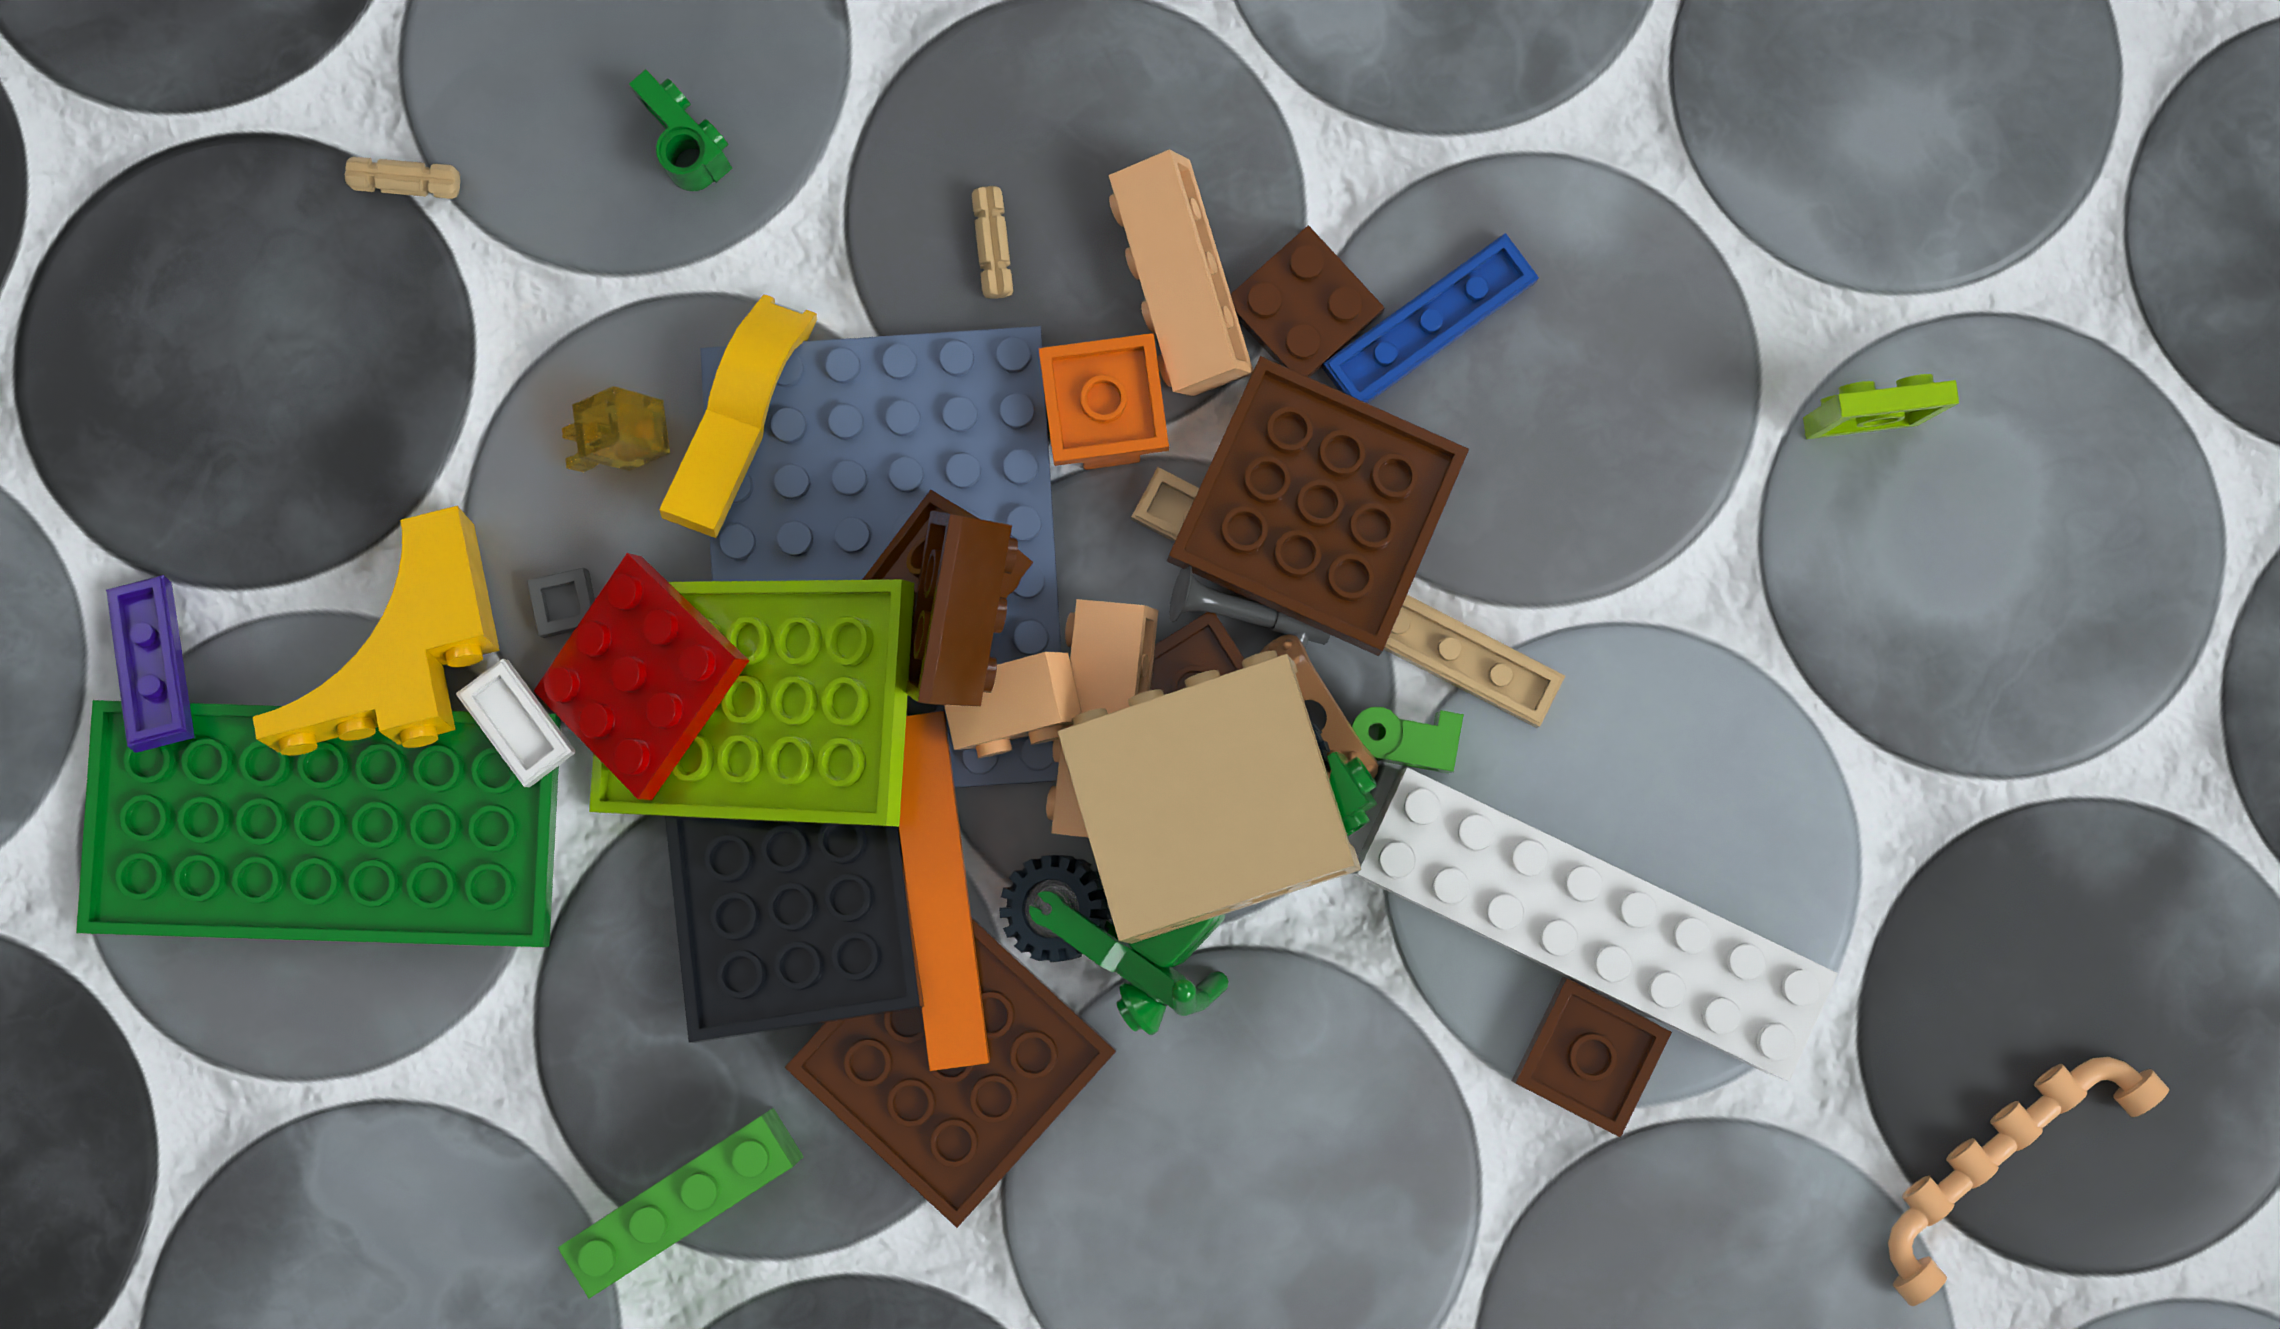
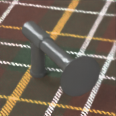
[1169,566,1330,649]

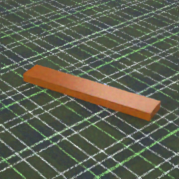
[899,711,990,1071]

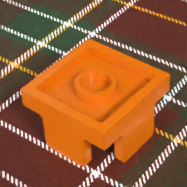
[1039,333,1169,470]

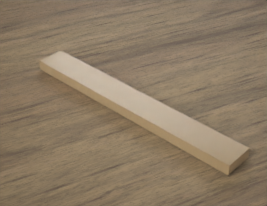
[1131,467,1565,728]

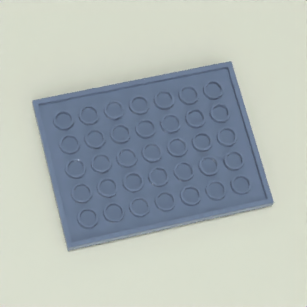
[700,326,1062,788]

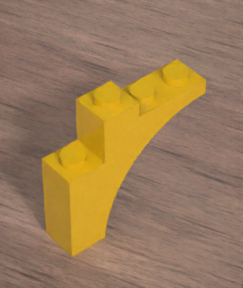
[253,506,500,756]

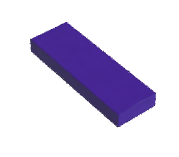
[106,575,195,753]

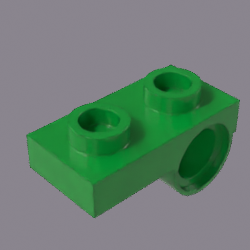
[629,69,732,191]

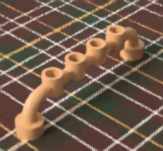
[1888,1057,2169,1306]

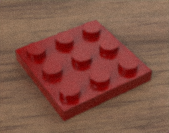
[534,553,749,800]

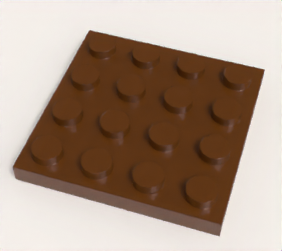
[1167,356,1469,656]
[785,916,1117,1228]

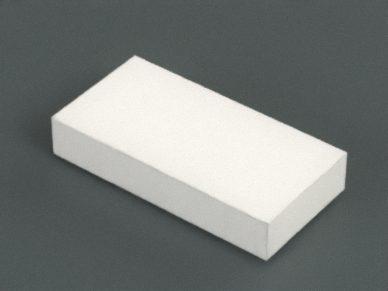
[456,659,576,787]

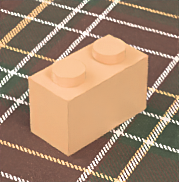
[944,652,1082,758]

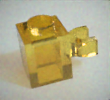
[561,386,670,473]

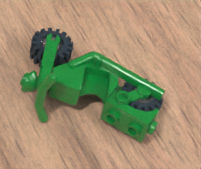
[999,723,1377,1035]

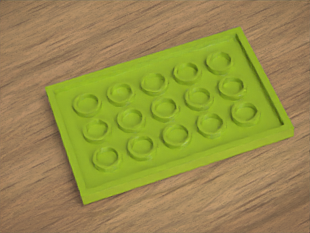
[589,579,915,827]

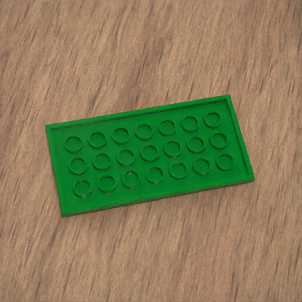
[76,700,561,947]

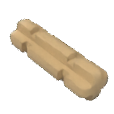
[345,157,461,199]
[972,186,1013,299]

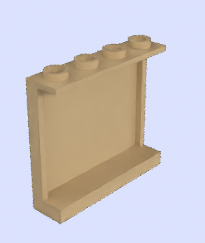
[1057,651,1361,944]

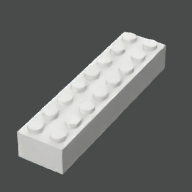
[1351,767,1838,1082]

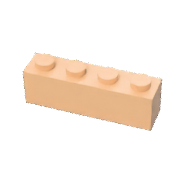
[1109,149,1253,396]
[1046,599,1159,838]

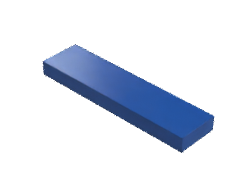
[1322,233,1539,404]

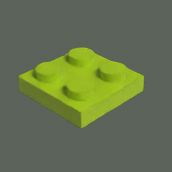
[1803,374,1959,439]

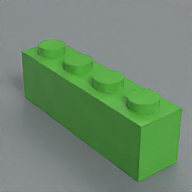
[557,1108,804,1299]

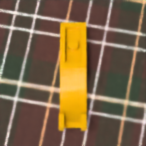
[659,294,817,538]

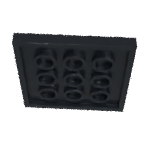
[665,816,924,1043]

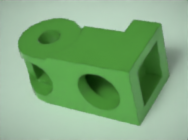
[1351,707,1464,774]

